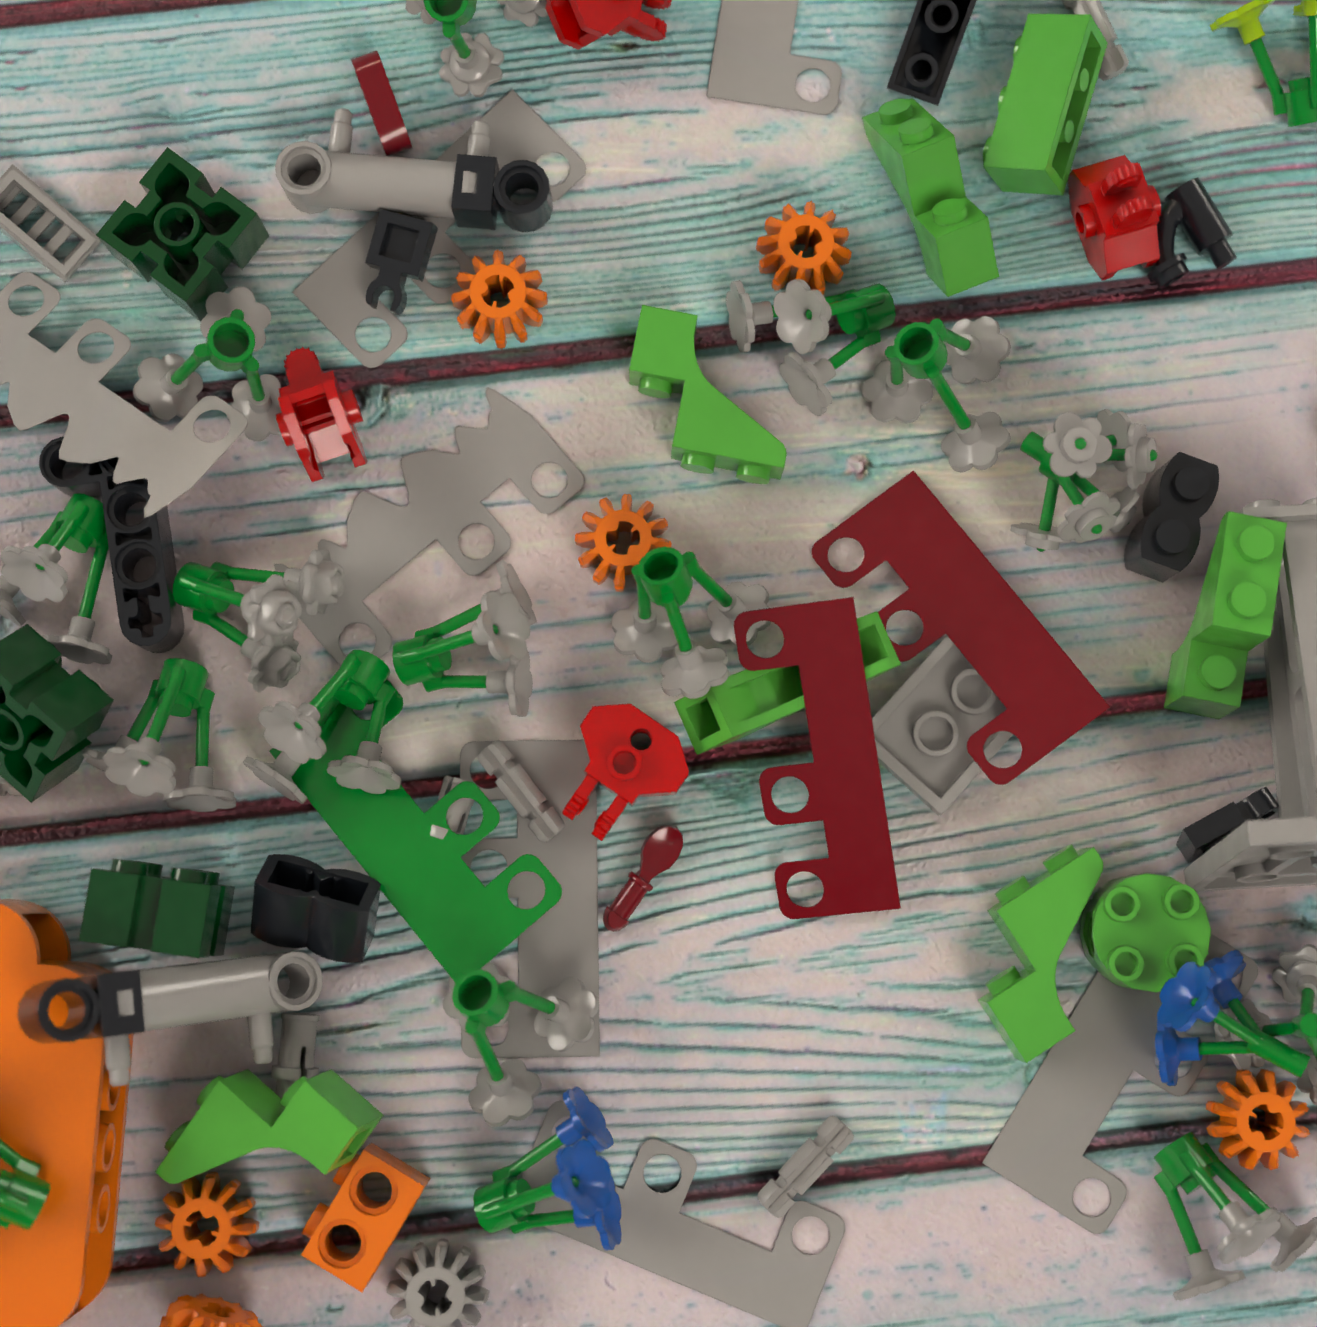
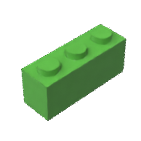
[983,14,1108,196]

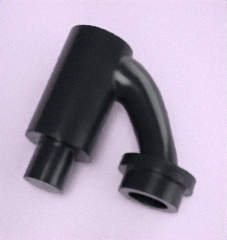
[1147,177,1237,289]

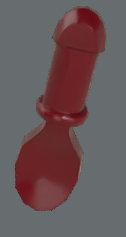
[603,824,683,932]

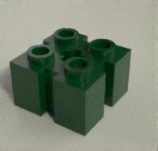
[96,147,269,322]
[0,624,114,803]
[79,859,235,958]

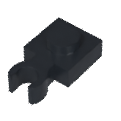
[365,209,438,315]
[1176,787,1279,864]

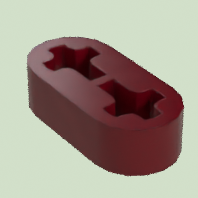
[351,50,413,156]

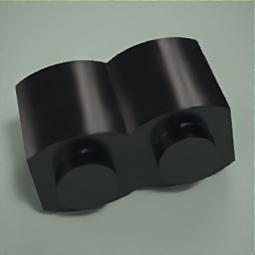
[1124,452,1219,583]
[250,854,381,963]

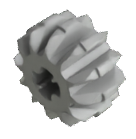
[387,1239,489,1327]

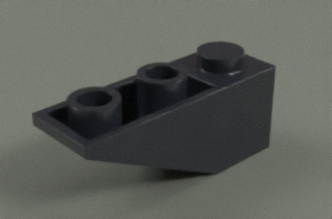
[887,0,977,106]

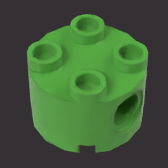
[1079,873,1211,992]

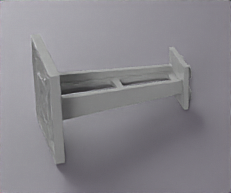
[1184,497,1317,892]

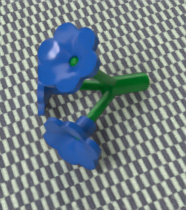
[1155,950,1310,1086]

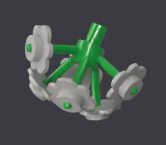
[1010,409,1158,552]

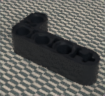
[39,436,184,653]

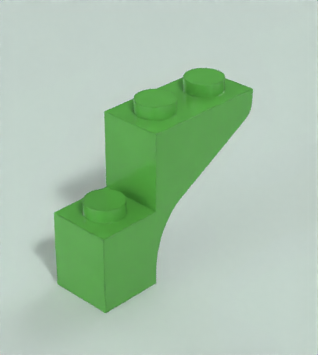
[862,98,999,297]
[629,305,787,484]
[1164,511,1287,719]
[674,611,901,755]
[978,844,1103,1063]
[155,1069,384,1184]

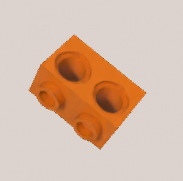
[301,1142,431,1292]

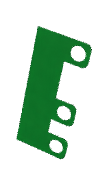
[269,679,562,979]

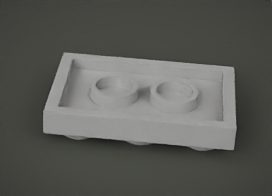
[872,635,1013,816]

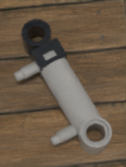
[275,108,553,233]
[17,951,323,1086]

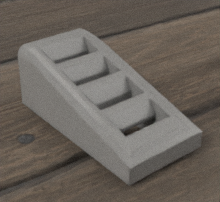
[0,164,102,283]

